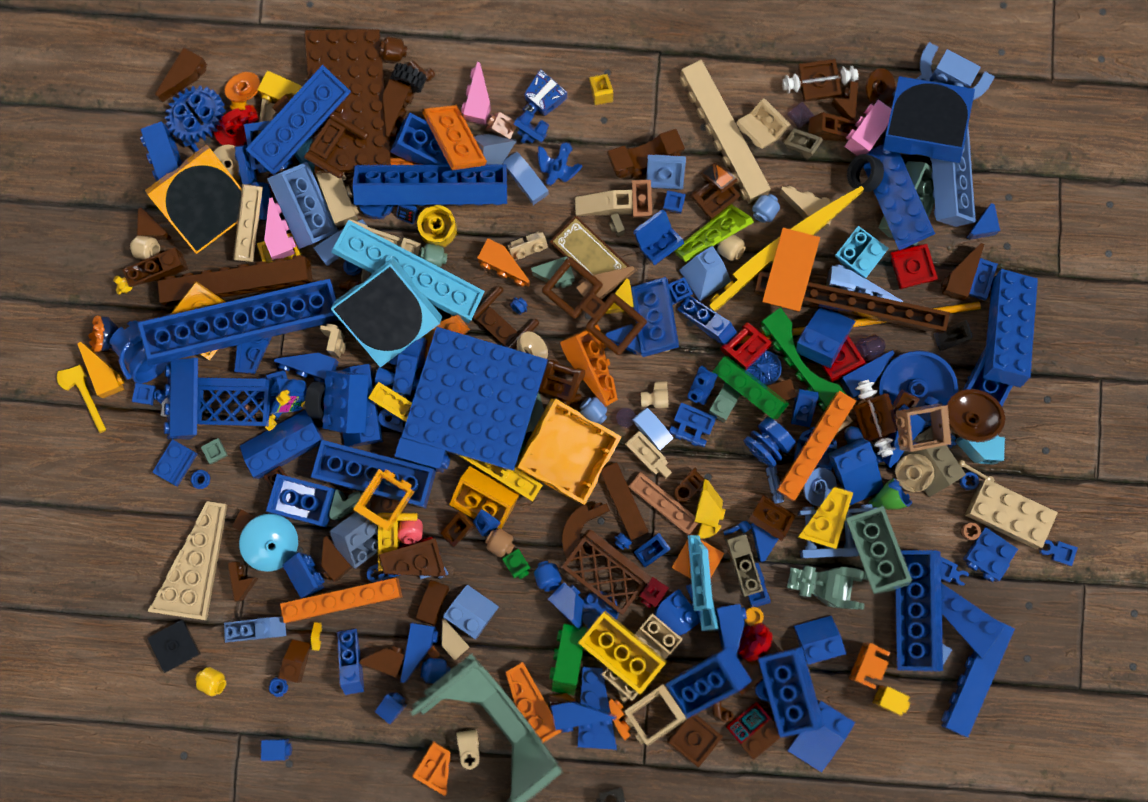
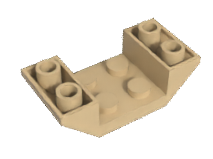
[602,614,683,701]

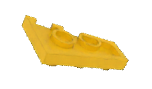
[798,486,853,549]

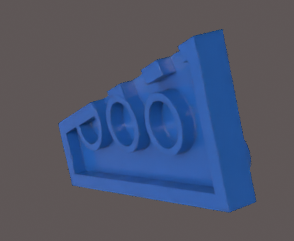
[941,583,1005,659]

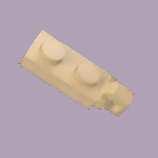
[625,431,672,479]

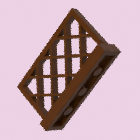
[561,529,652,615]

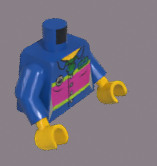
[264,378,307,431]

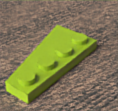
[674,204,754,262]

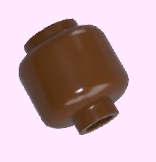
[379,36,407,63]

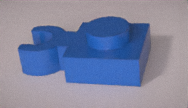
[1039,540,1078,566]
[941,557,969,586]

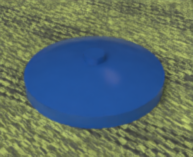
[879,350,958,427]

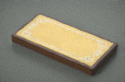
[550,216,630,275]

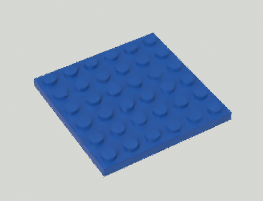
[402,327,548,471]

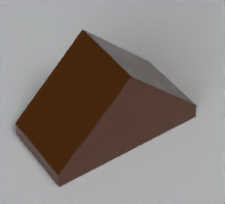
[137,207,171,240]
[441,511,476,547]

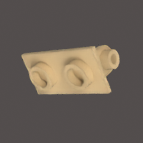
[507,232,548,260]

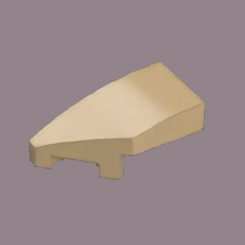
[440,618,470,660]

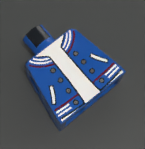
[523,70,567,116]

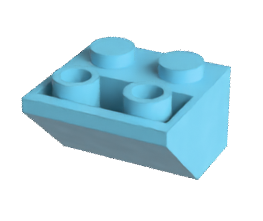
[835,226,889,279]
[956,435,1005,465]

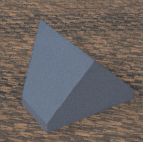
[474,134,516,164]

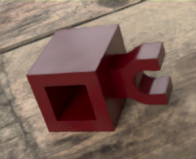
[639,577,669,608]

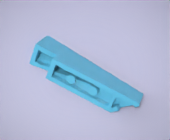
[688,535,719,631]

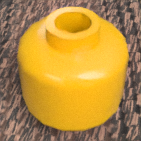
[195,667,226,696]

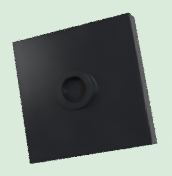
[147,620,201,673]

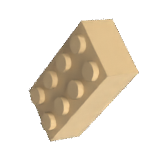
[965,479,1058,549]

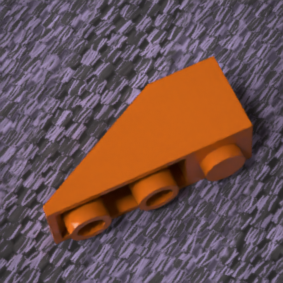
[477,238,530,287]

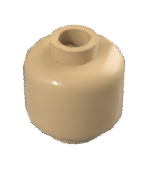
[717,234,745,261]
[130,236,160,260]

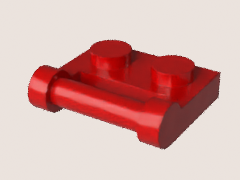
[720,322,772,371]

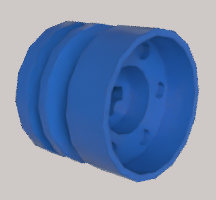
[744,416,796,468]

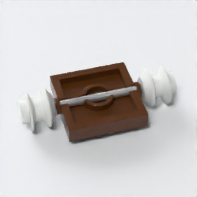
[782,59,858,102]
[854,380,898,457]

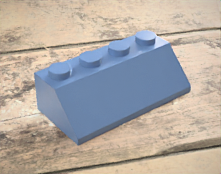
[267,162,338,249]

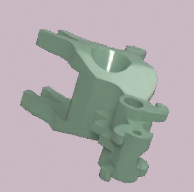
[787,566,868,609]

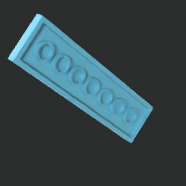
[331,220,485,324]

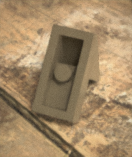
[784,128,823,160]

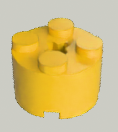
[417,205,457,248]

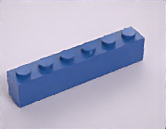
[941,619,1015,738]

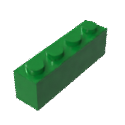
[713,356,789,419]

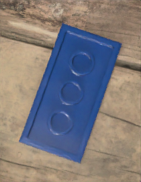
[631,277,679,357]

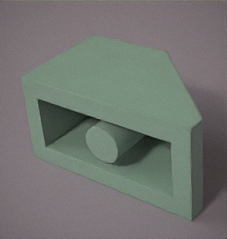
[531,256,575,288]
[708,382,741,423]

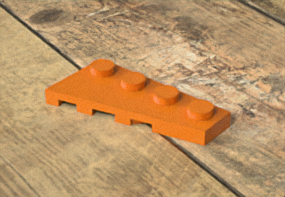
[506,662,561,743]

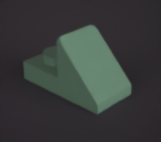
[329,489,370,521]

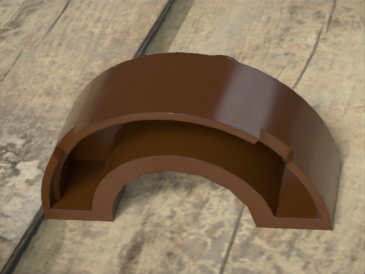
[607,129,685,179]

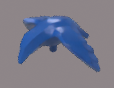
[538,142,582,186]

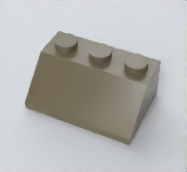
[901,427,966,497]

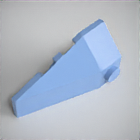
[826,265,903,302]

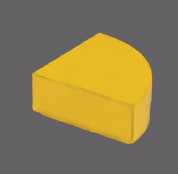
[697,523,721,539]
[311,622,322,650]

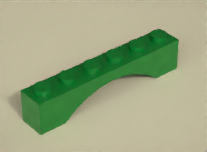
[760,307,846,413]

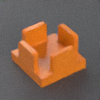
[848,642,890,689]

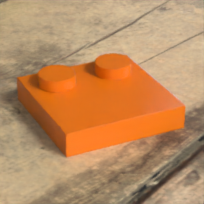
[672,534,725,579]

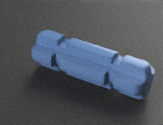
[766,466,784,504]

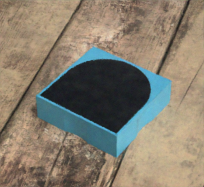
[331,257,442,367]

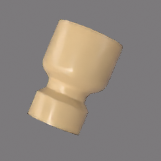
[641,381,668,408]

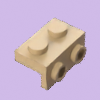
[320,324,346,358]

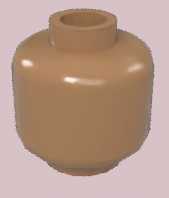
[485,528,515,557]

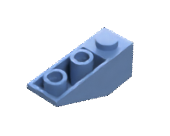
[224,617,286,643]

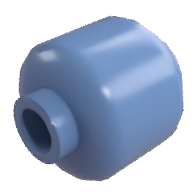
[752,194,780,223]
[579,397,607,424]

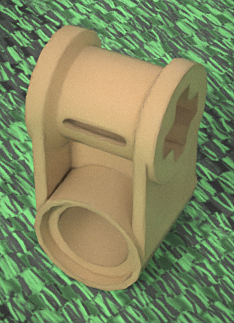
[457,729,480,769]

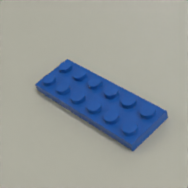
[246,65,351,175]
[863,144,935,250]

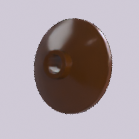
[866,68,896,105]

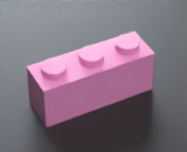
[844,100,892,156]

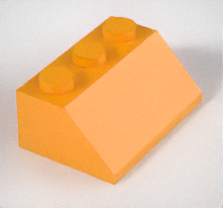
[449,466,520,531]

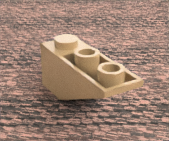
[779,186,833,229]
[575,190,633,216]

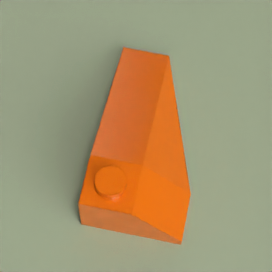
[560,324,618,407]

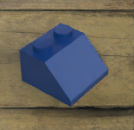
[794,616,846,665]

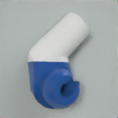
[154,390,167,417]

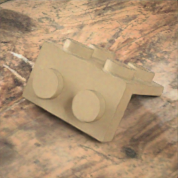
[736,98,791,149]

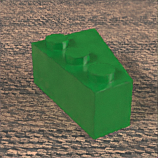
[549,624,587,696]

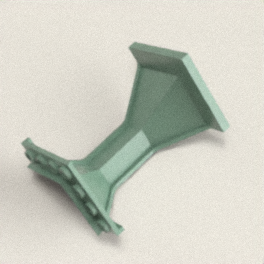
[410,654,563,802]

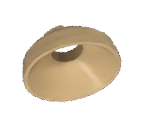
[517,331,548,359]

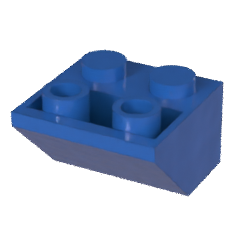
[282,552,325,599]

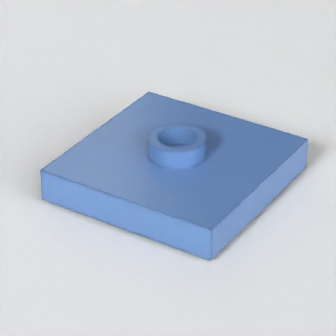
[646,155,686,189]

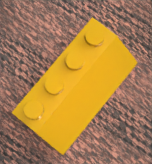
[579,611,666,694]

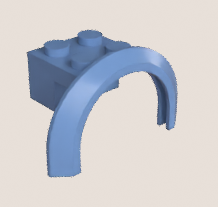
[920,42,995,100]

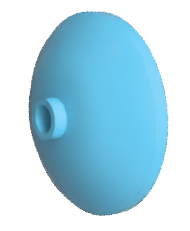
[239,514,298,571]

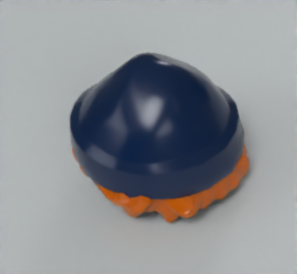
[88,316,119,352]

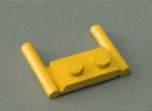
[378,513,418,571]

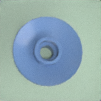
[803,467,837,506]

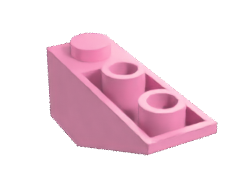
[461,62,491,125]
[264,198,296,262]

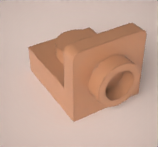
[485,112,517,139]

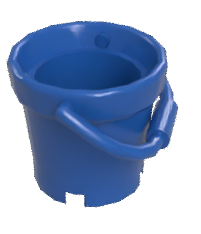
[109,320,170,384]

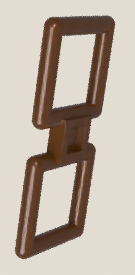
[542,257,647,355]

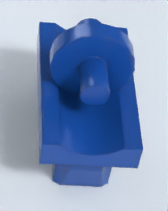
[514,110,549,144]
[687,366,718,405]

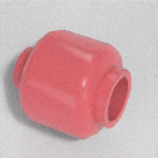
[398,519,423,545]

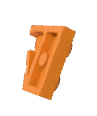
[412,741,450,796]

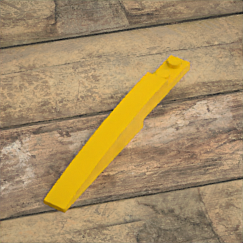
[709,186,864,312]
[368,382,543,502]

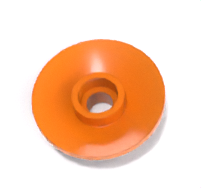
[225,72,261,103]

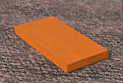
[422,105,487,170]
[762,228,820,312]

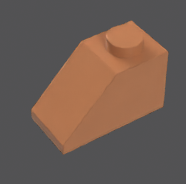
[632,180,652,217]

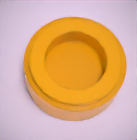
[744,607,764,626]

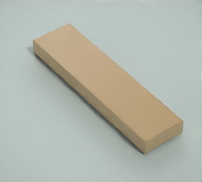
[233,184,263,262]

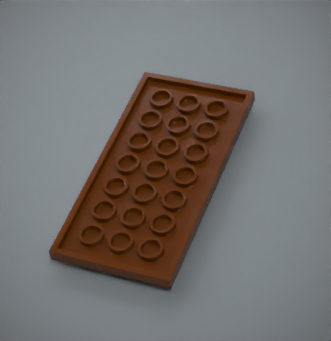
[305,29,391,173]

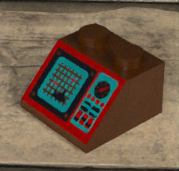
[726,702,780,760]

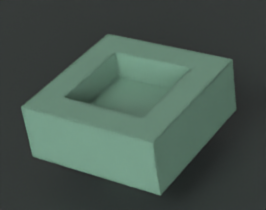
[201,438,228,464]

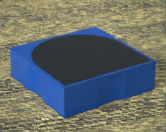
[883,76,975,163]

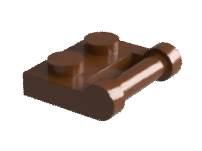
[690,182,741,220]
[539,360,585,402]

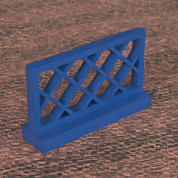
[197,378,274,426]

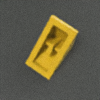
[589,74,613,105]
[606,278,634,314]

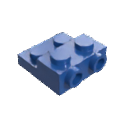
[963,527,1018,582]

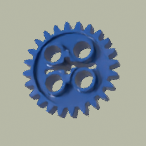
[165,85,226,143]

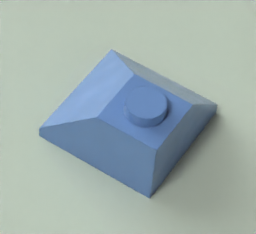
[679,246,731,302]

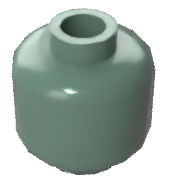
[419,244,447,268]

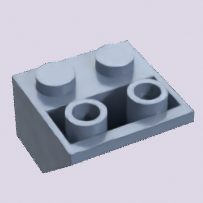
[330,512,378,569]

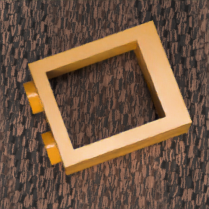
[353,469,414,532]

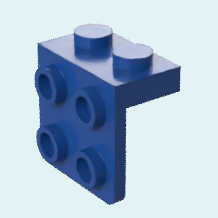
[634,210,684,265]

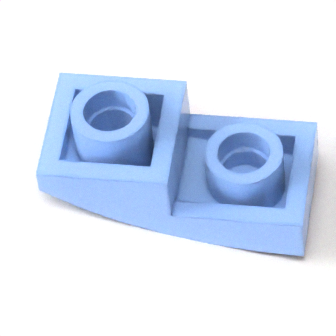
[632,408,673,450]

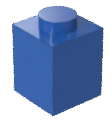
[261,739,292,761]

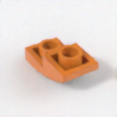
[609,698,631,740]

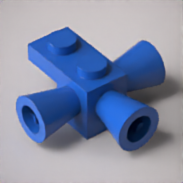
[375,353,420,401]

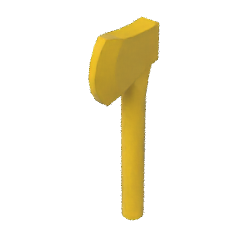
[57,365,106,433]

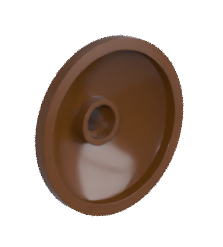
[947,389,1005,442]

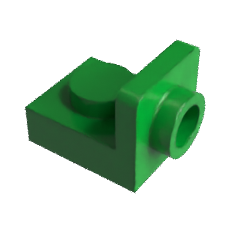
[502,548,531,580]

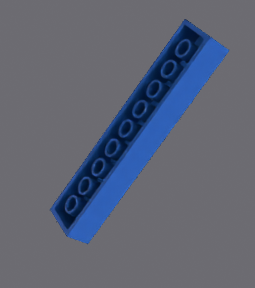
[138,279,339,366]

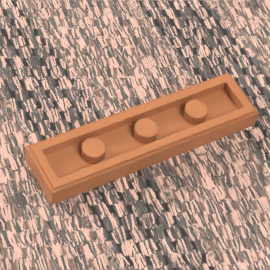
[628,472,698,535]

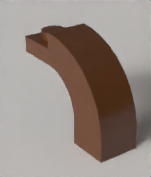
[562,502,610,562]

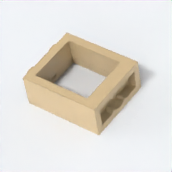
[624,685,687,747]

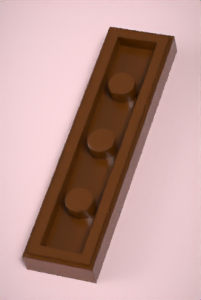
[600,462,649,541]

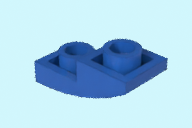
[669,277,693,306]

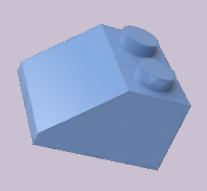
[443,585,499,639]

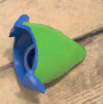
[869,478,912,510]

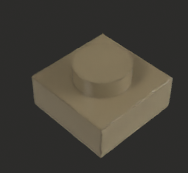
[608,213,625,237]

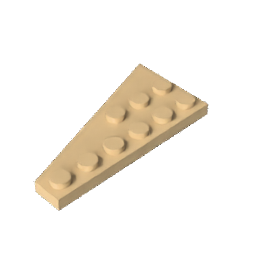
[147,501,227,620]

